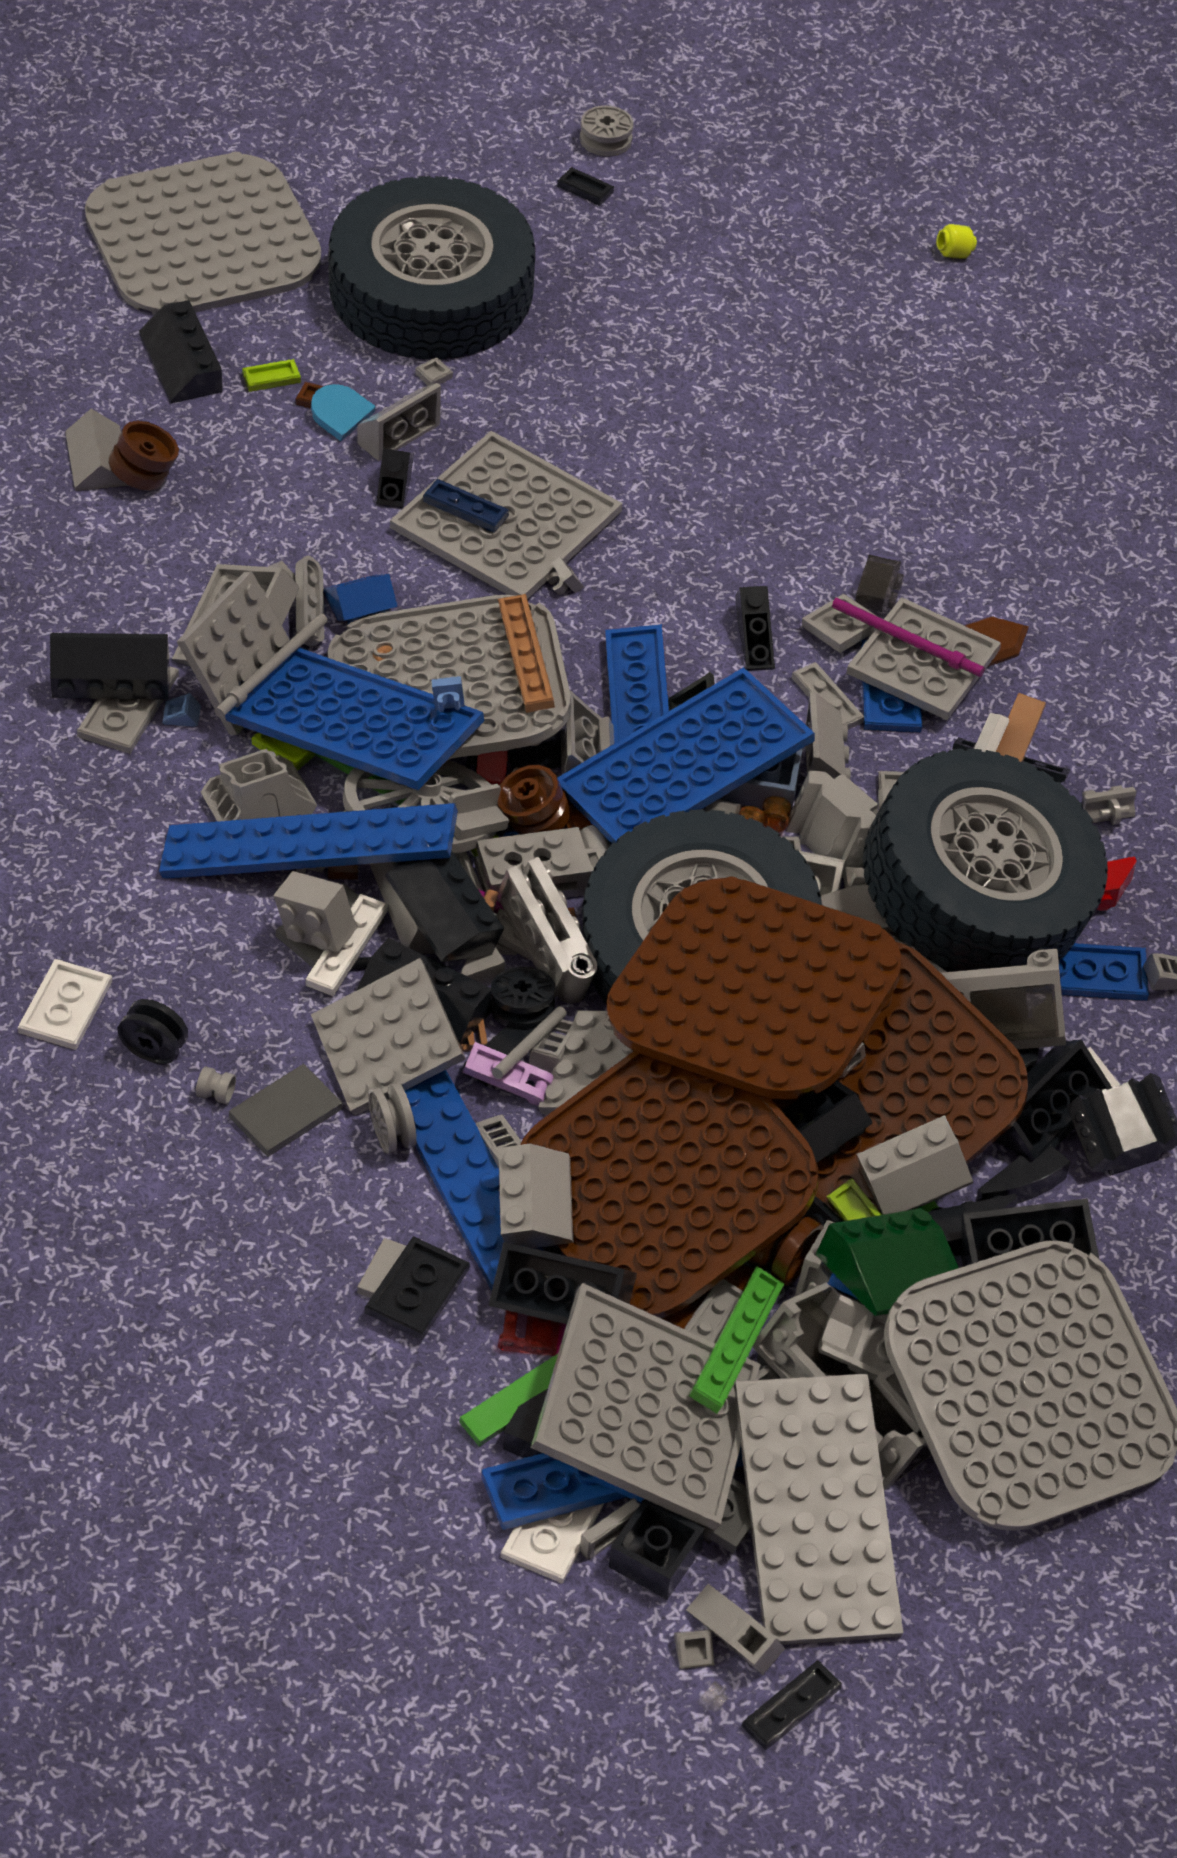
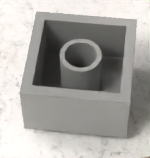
[273,871,357,953]

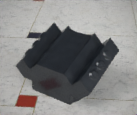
[1066,1073,1177,1176]

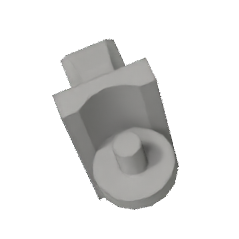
[1082,785,1136,825]

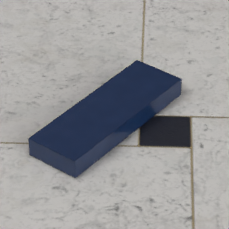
[423,479,509,533]

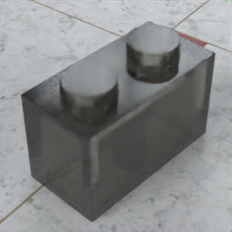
[855,555,904,618]

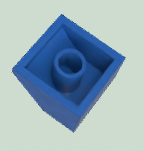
[323,574,398,625]

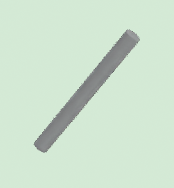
[492,1006,567,1079]

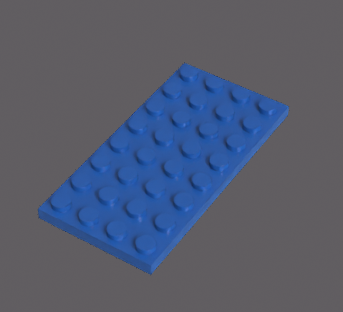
[225,648,484,790]
[557,667,815,843]

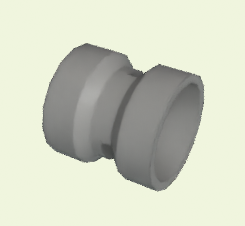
[196,1066,236,1105]

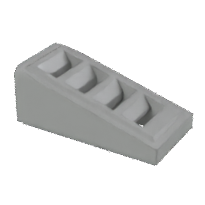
[1143,953,1177,990]
[529,1019,573,1074]
[475,1114,521,1168]

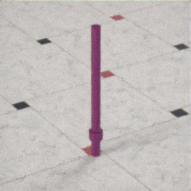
[832,597,985,677]

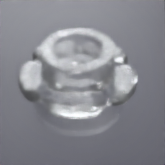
[697,1680,729,1713]

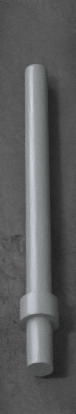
[214,613,328,718]

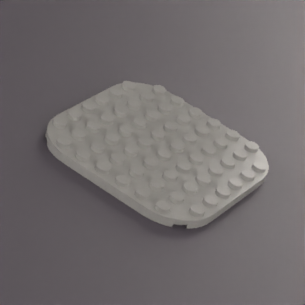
[85,152,321,315]
[328,595,572,760]
[884,1241,1177,1531]

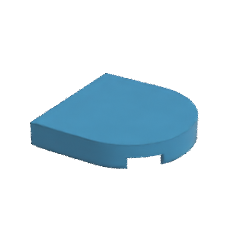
[311,384,376,441]

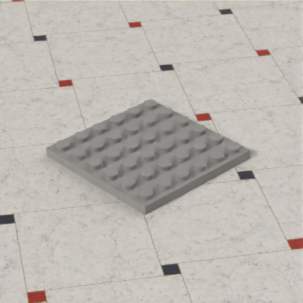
[390,431,622,599]
[531,1283,761,1530]

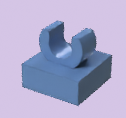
[432,676,465,712]

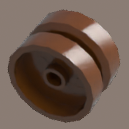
[108,421,179,491]
[497,765,571,835]
[748,1217,824,1286]

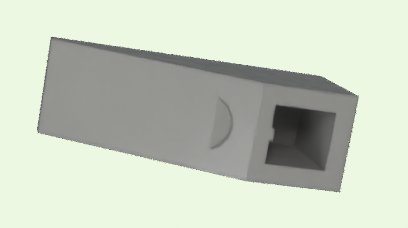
[686,1584,785,1675]

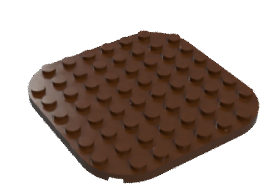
[607,876,902,1099]
[771,942,1028,1222]
[520,1051,819,1318]

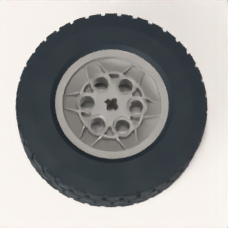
[329,176,535,359]
[863,749,1108,972]
[582,809,822,1005]

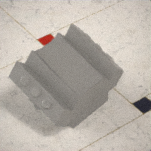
[201,749,317,822]
[786,770,878,878]

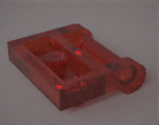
[498,1310,560,1356]

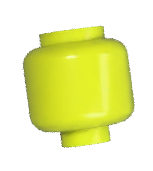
[936,224,977,259]

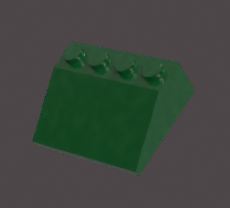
[815,1208,958,1316]

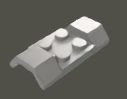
[818,1294,892,1381]

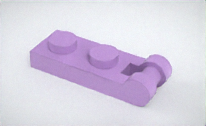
[462,1042,554,1106]

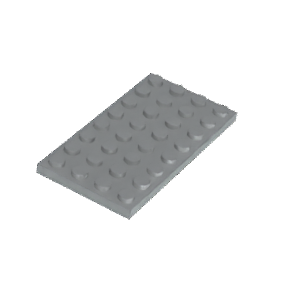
[734,1374,903,1645]

